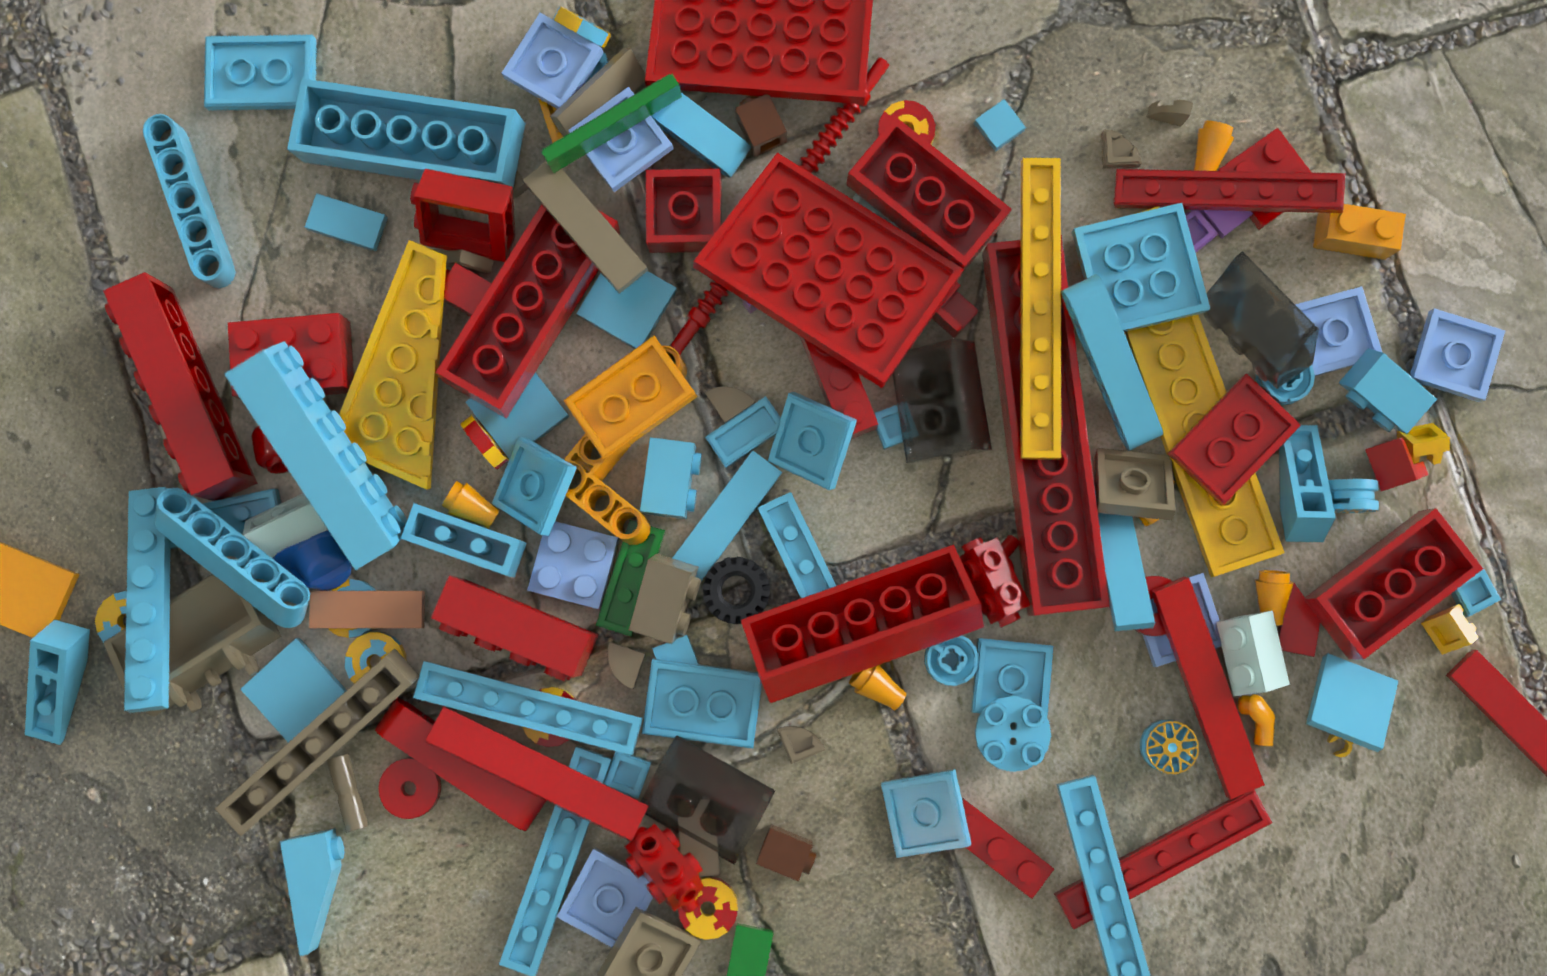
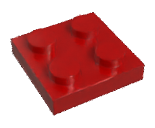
[1218,128,1312,230]

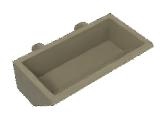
[103,574,282,717]

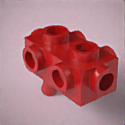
[960,535,1031,628]
[624,824,704,913]

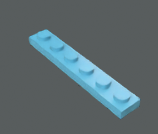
[124,487,171,713]
[413,661,643,755]
[499,746,613,976]
[1056,775,1150,976]

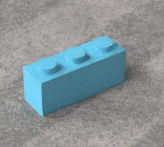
[401,503,527,578]

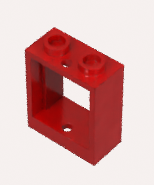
[410,168,516,262]

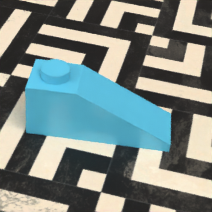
[1279,425,1336,542]
[25,620,90,745]
[280,828,344,956]

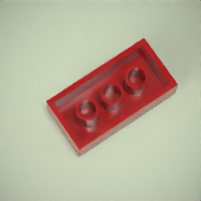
[846,116,1012,272]
[1304,508,1484,660]
[431,576,599,681]

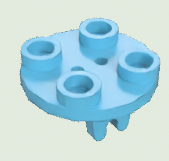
[975,695,1051,772]

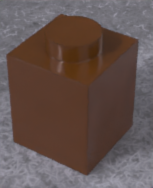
[735,94,787,158]
[756,824,817,882]

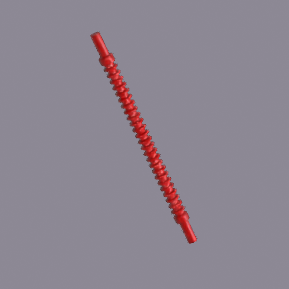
[669,57,890,355]

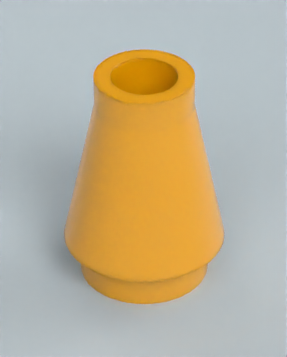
[1194,120,1234,171]
[442,481,500,529]
[1255,570,1294,626]
[849,665,907,711]

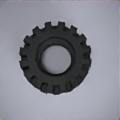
[702,556,770,624]

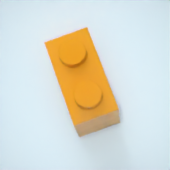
[1313,204,1406,260]

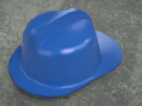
[272,530,352,591]

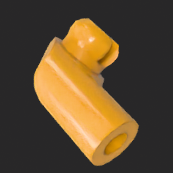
[1238,694,1275,746]

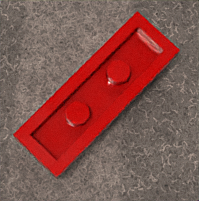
[962,797,1054,899]

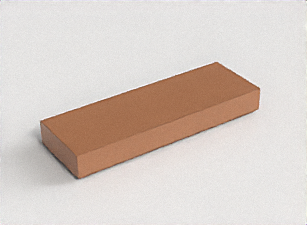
[309,591,425,628]

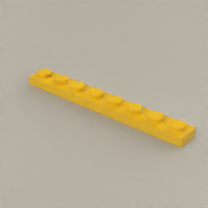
[1020,158,1061,460]

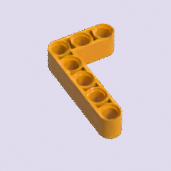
[564,345,687,545]

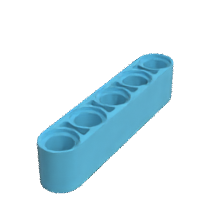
[143,114,235,289]
[1061,274,1163,451]
[154,488,310,628]

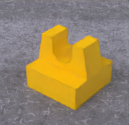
[1397,423,1450,465]
[1421,604,1478,655]

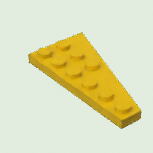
[339,240,447,490]

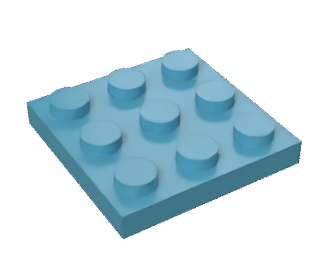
[1072,203,1210,332]

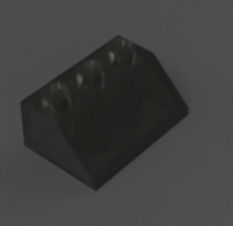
[1204,251,1319,389]
[892,338,992,463]
[640,735,775,865]

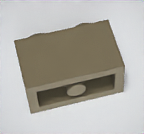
[629,554,701,644]

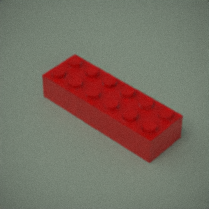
[436,204,621,419]
[103,272,258,501]
[741,544,984,704]

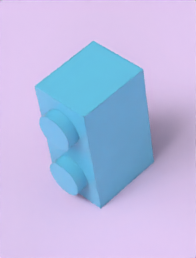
[1339,348,1437,434]
[640,437,702,519]

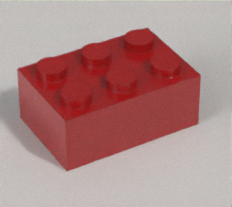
[227,313,354,400]

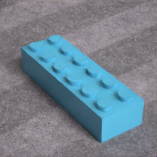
[287,78,526,187]
[225,341,407,570]

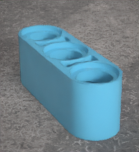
[651,93,751,178]

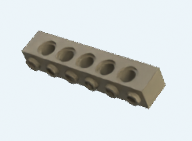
[215,648,419,836]

